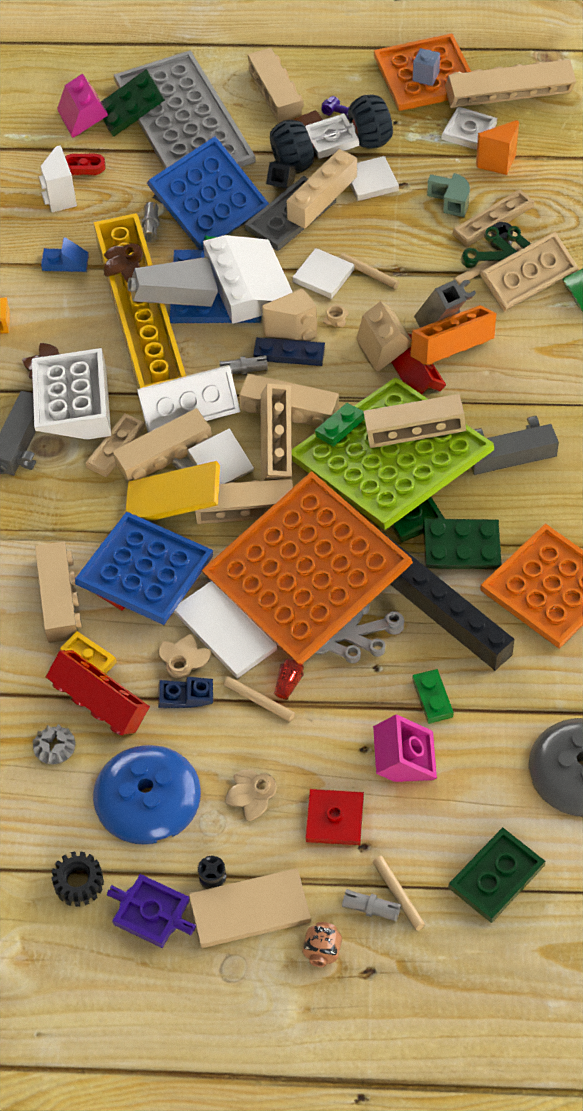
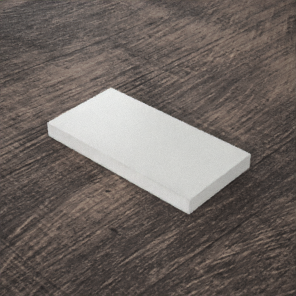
[137,365,241,433]
[174,581,277,679]

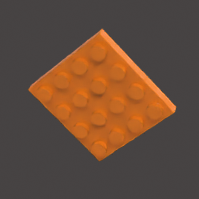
[374,33,471,111]
[480,523,583,649]

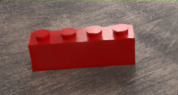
[45,650,150,735]

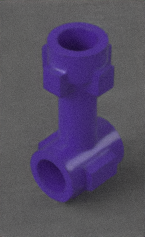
[321,96,349,119]

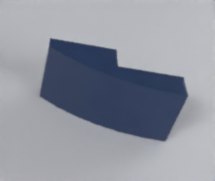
[158,677,213,708]

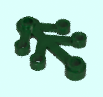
[461,226,531,268]

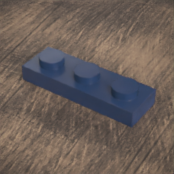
[253,337,325,366]

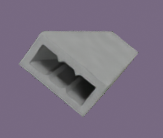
[127,257,218,307]

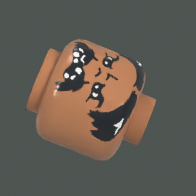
[302,922,342,967]

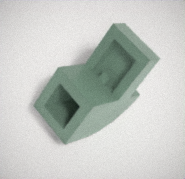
[427,173,470,217]

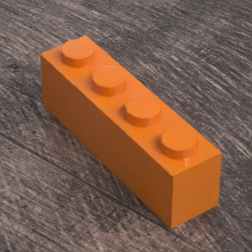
[411,305,497,365]

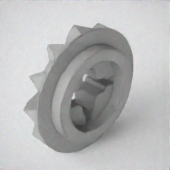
[33,724,76,764]

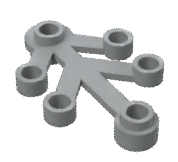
[315,604,404,663]

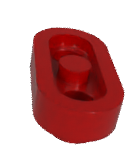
[65,154,106,175]

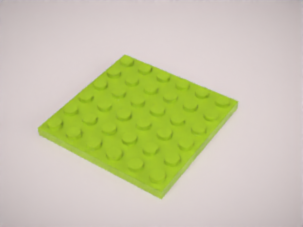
[291,377,494,530]

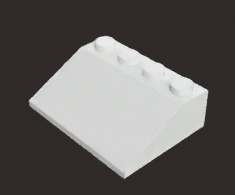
[203,235,292,324]
[32,348,111,440]

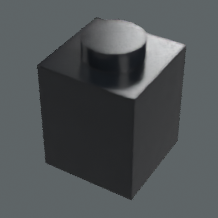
[266,161,297,189]

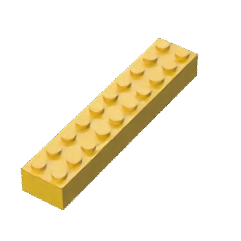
[94,213,186,389]

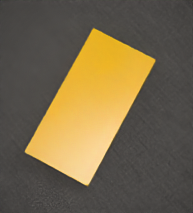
[125,461,220,521]

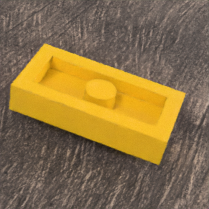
[60,631,117,674]

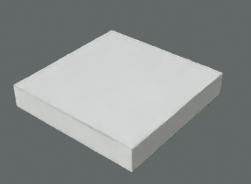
[442,107,497,150]
[350,156,399,201]
[293,248,354,299]
[187,428,254,484]

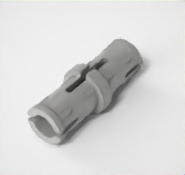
[142,202,159,242]
[220,355,268,375]
[342,889,401,922]

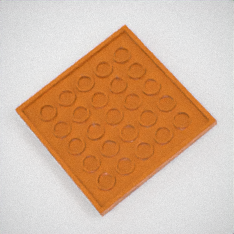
[202,471,413,666]

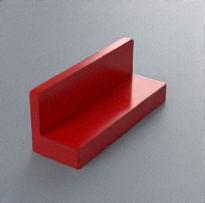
[391,333,446,394]

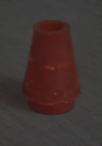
[274,659,304,700]

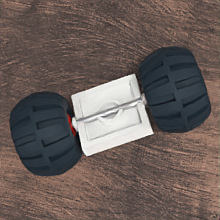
[269,94,393,174]

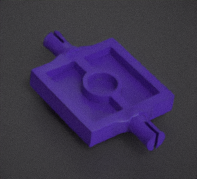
[107,874,196,948]

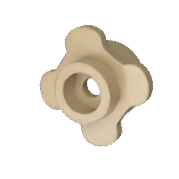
[323,305,349,327]

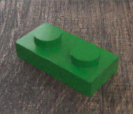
[315,403,365,447]
[412,669,454,724]

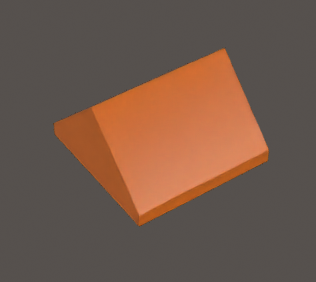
[476,120,519,175]

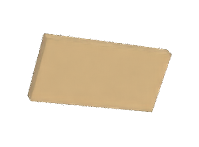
[480,232,579,312]
[189,868,311,948]

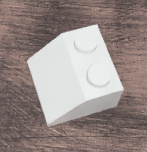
[39,145,77,212]

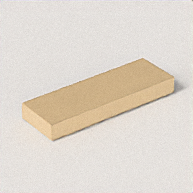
[86,414,145,477]

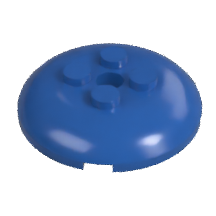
[93,745,201,844]

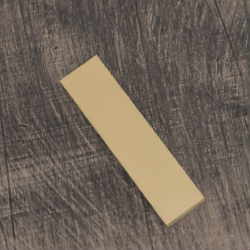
[452,189,534,247]

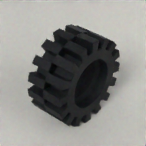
[51,851,104,907]

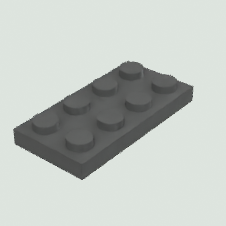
[245,176,337,251]

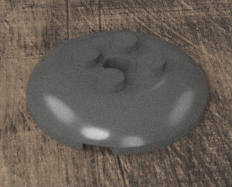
[529,718,583,817]

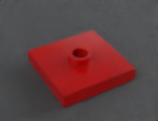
[306,789,364,846]

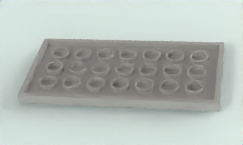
[114,50,256,169]

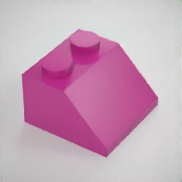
[57,73,108,138]
[373,714,437,782]

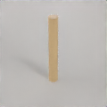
[339,253,399,289]
[224,677,295,722]
[373,856,425,931]

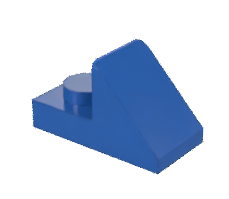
[41,237,89,272]

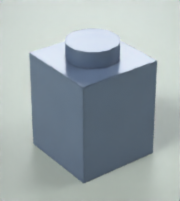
[413,48,440,86]

